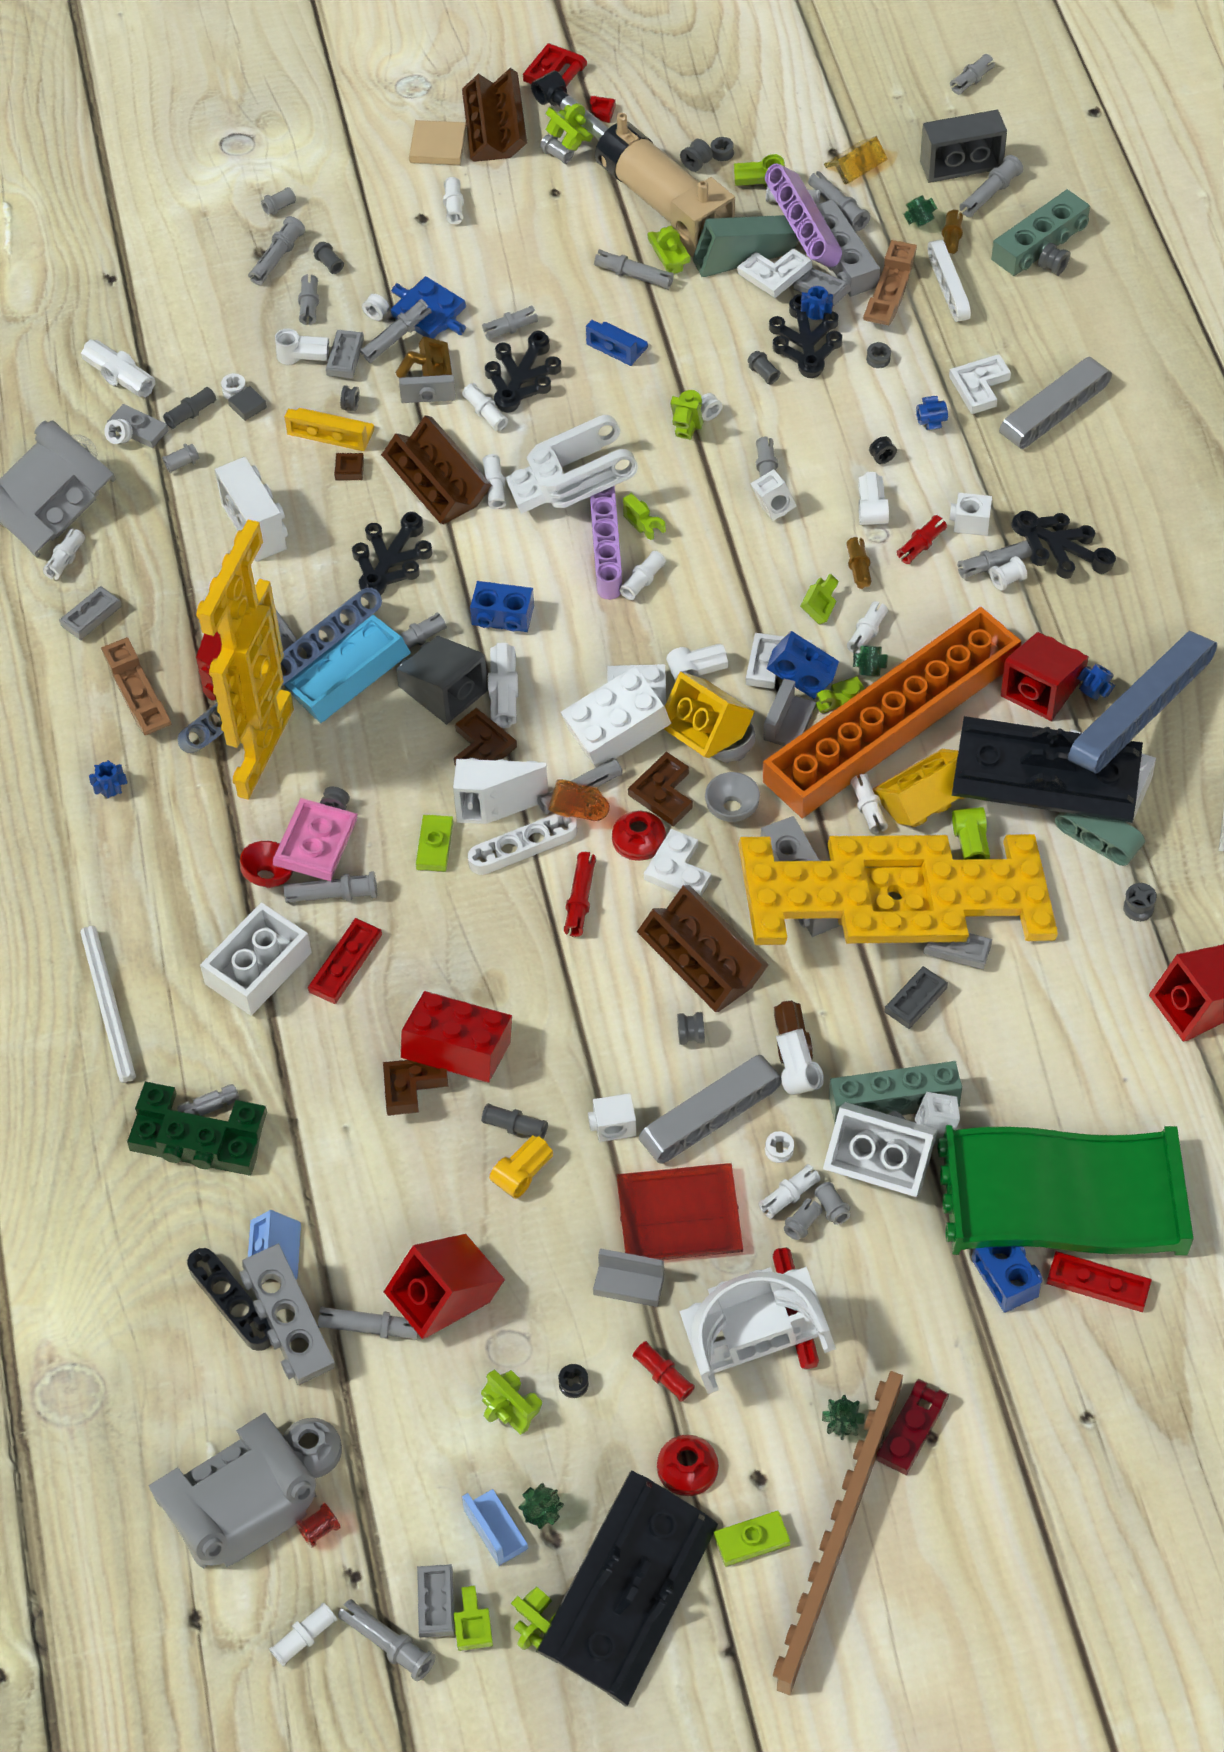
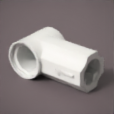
[275,328,329,365]
[858,472,889,525]
[666,644,728,682]
[776,1029,824,1095]

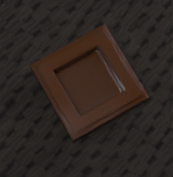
[334,453,364,481]

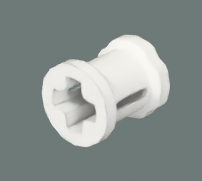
[989,556,1027,591]

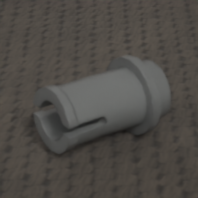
[313,242,344,274]
[747,351,781,384]

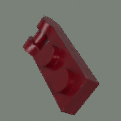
[876,1379,949,1476]

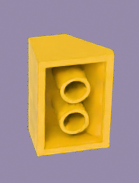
[664,671,755,758]
[873,749,965,827]

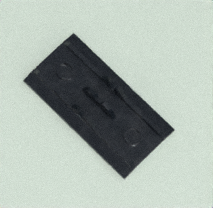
[952,716,1143,823]
[536,1470,718,1707]

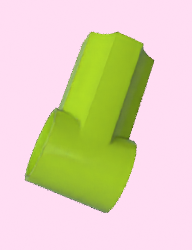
[734,154,785,188]
[952,807,990,860]

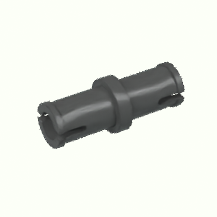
[163,387,216,429]
[481,1103,548,1139]

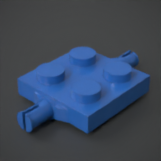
[390,276,466,339]

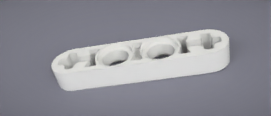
[928,239,971,322]
[468,812,577,875]

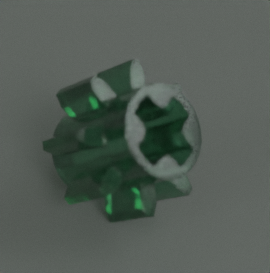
[903,195,938,228]
[853,646,888,676]
[822,1395,865,1440]
[518,1483,564,1529]

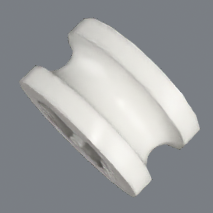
[362,294,389,321]
[221,373,246,399]
[701,393,722,421]
[104,419,133,444]
[765,1131,794,1163]

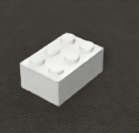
[215,457,288,562]
[561,666,672,768]
[200,902,312,1016]
[823,1102,938,1197]

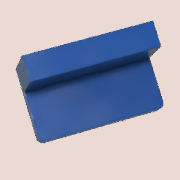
[586,320,648,366]

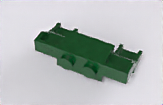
[127,1081,267,1176]

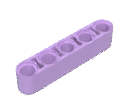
[765,163,842,267]
[590,486,622,600]

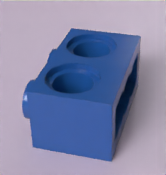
[470,581,534,632]
[766,631,839,699]
[972,1246,1043,1313]

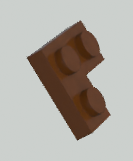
[453,707,517,766]
[628,751,693,827]
[383,1060,449,1116]

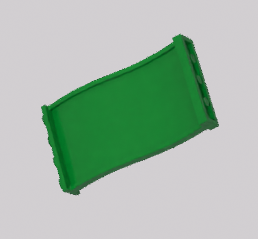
[937,1125,1194,1256]

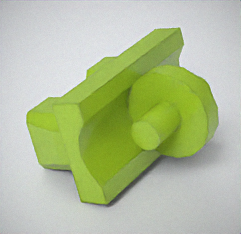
[545,103,594,151]
[647,225,690,274]
[670,390,703,440]
[481,1369,542,1435]
[511,1586,556,1650]

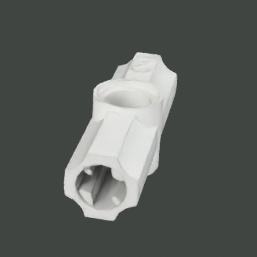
[81,339,156,398]
[488,643,519,728]

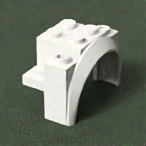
[680,1267,836,1394]

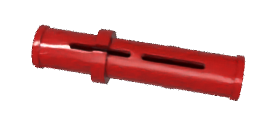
[564,852,596,937]

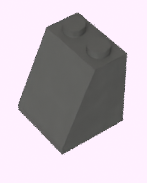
[396,636,488,725]

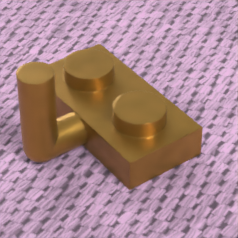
[395,336,452,378]

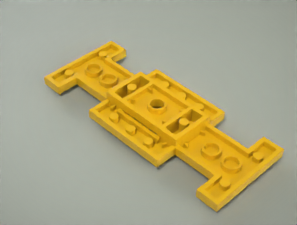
[196,519,294,800]
[738,834,1058,945]

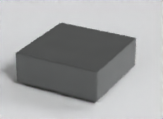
[228,386,267,421]

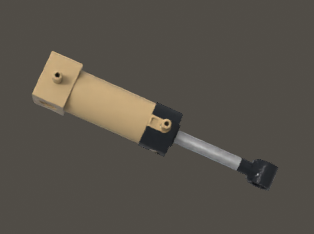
[531,70,735,257]

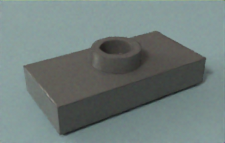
[885,966,948,1029]

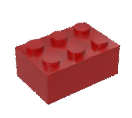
[400,991,512,1083]

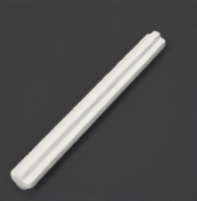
[80,926,136,1083]

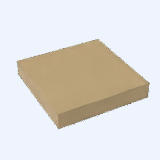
[409,120,466,165]

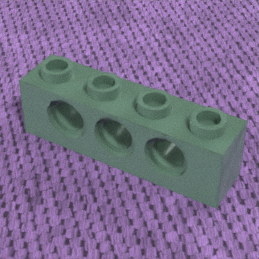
[991,189,1090,276]
[829,1061,962,1124]

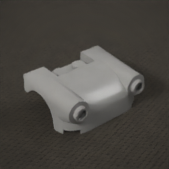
[0,420,116,558]
[148,1413,317,1569]

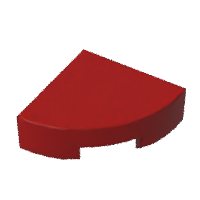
[590,96,616,123]

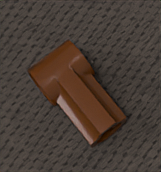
[774,1000,813,1064]

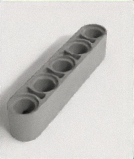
[999,357,1112,449]
[638,1055,782,1164]

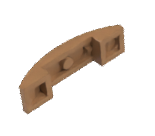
[863,240,917,326]
[101,637,172,736]

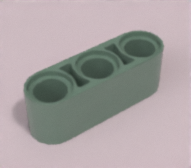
[1055,812,1145,866]

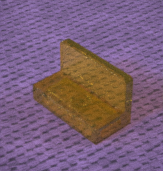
[824,136,888,184]

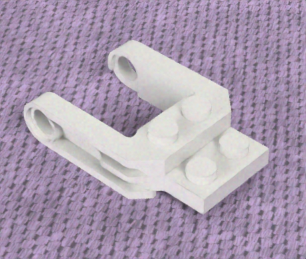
[505,415,638,514]

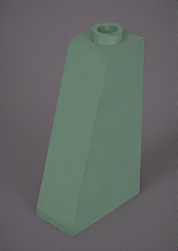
[693,215,799,277]

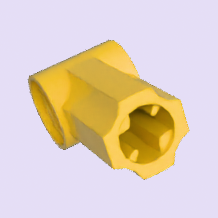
[489,1135,553,1199]

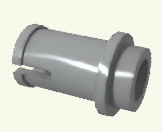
[540,134,574,164]
[261,187,296,215]
[162,444,200,473]
[814,1182,850,1225]
[784,1198,822,1240]

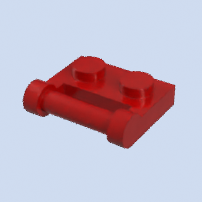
[523,43,587,87]

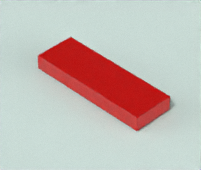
[308,918,382,1004]
[1046,1251,1152,1313]

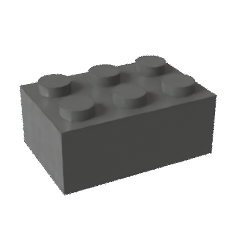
[920,109,1007,183]

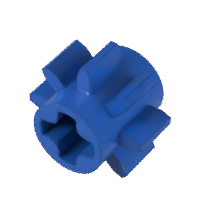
[801,286,833,320]
[916,396,948,430]
[1077,663,1116,700]
[89,760,128,798]

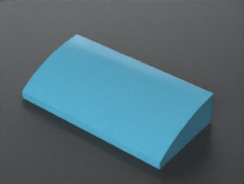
[284,615,411,723]

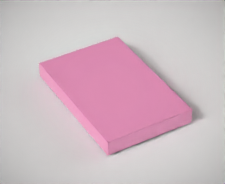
[273,798,358,881]

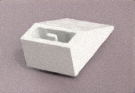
[453,758,549,824]

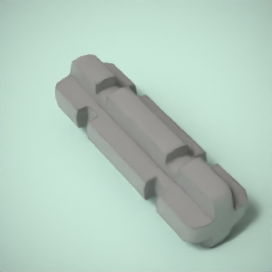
[177,1084,239,1116]

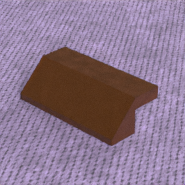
[462,68,527,162]
[381,415,492,524]
[637,885,769,1012]

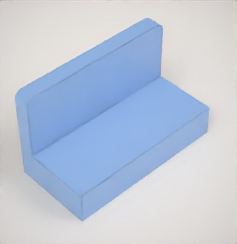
[248,1210,301,1280]
[462,1489,528,1566]

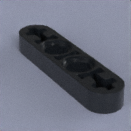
[187,1248,272,1351]

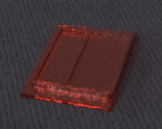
[616,1163,743,1260]

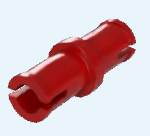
[897,515,947,564]
[632,1341,695,1402]

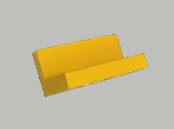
[284,408,374,451]

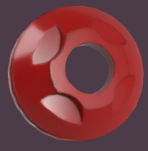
[612,810,666,861]
[240,841,293,888]
[657,1434,719,1496]

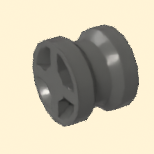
[680,138,713,172]
[1038,242,1071,276]
[1123,883,1157,922]
[677,1012,705,1045]

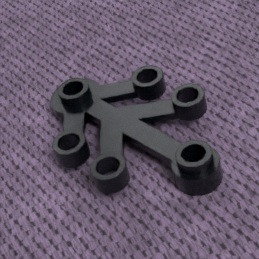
[769,294,842,378]
[485,331,561,413]
[1011,510,1116,579]
[352,512,433,595]

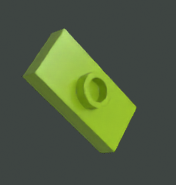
[416,815,453,872]
[714,1510,790,1567]

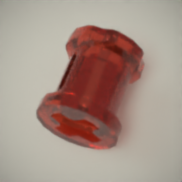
[295,1503,341,1548]

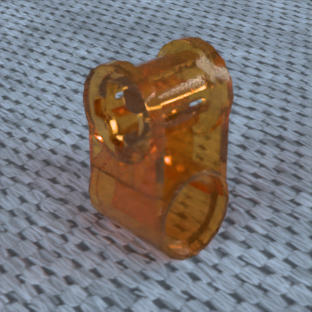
[548,779,610,821]

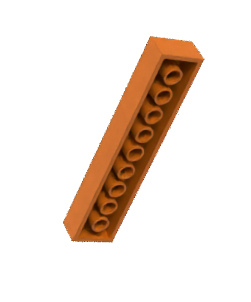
[763,607,1021,819]

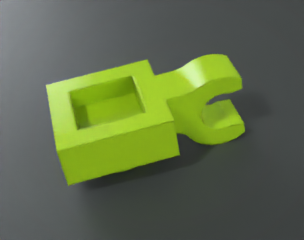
[623,493,666,540]
[800,574,839,625]
[816,676,865,713]
[454,1586,493,1651]

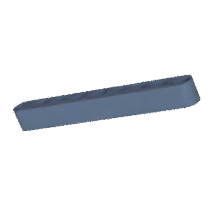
[177,588,382,753]
[1068,631,1217,773]

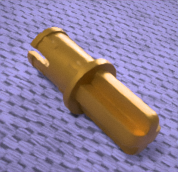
[942,210,963,254]
[846,537,871,589]

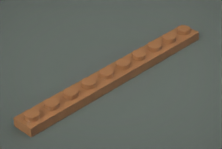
[773,1371,903,1695]

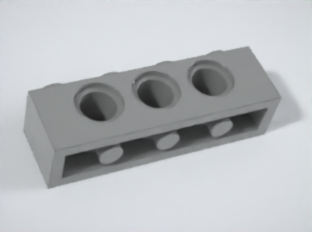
[816,199,880,297]
[760,816,842,937]
[239,1243,335,1385]

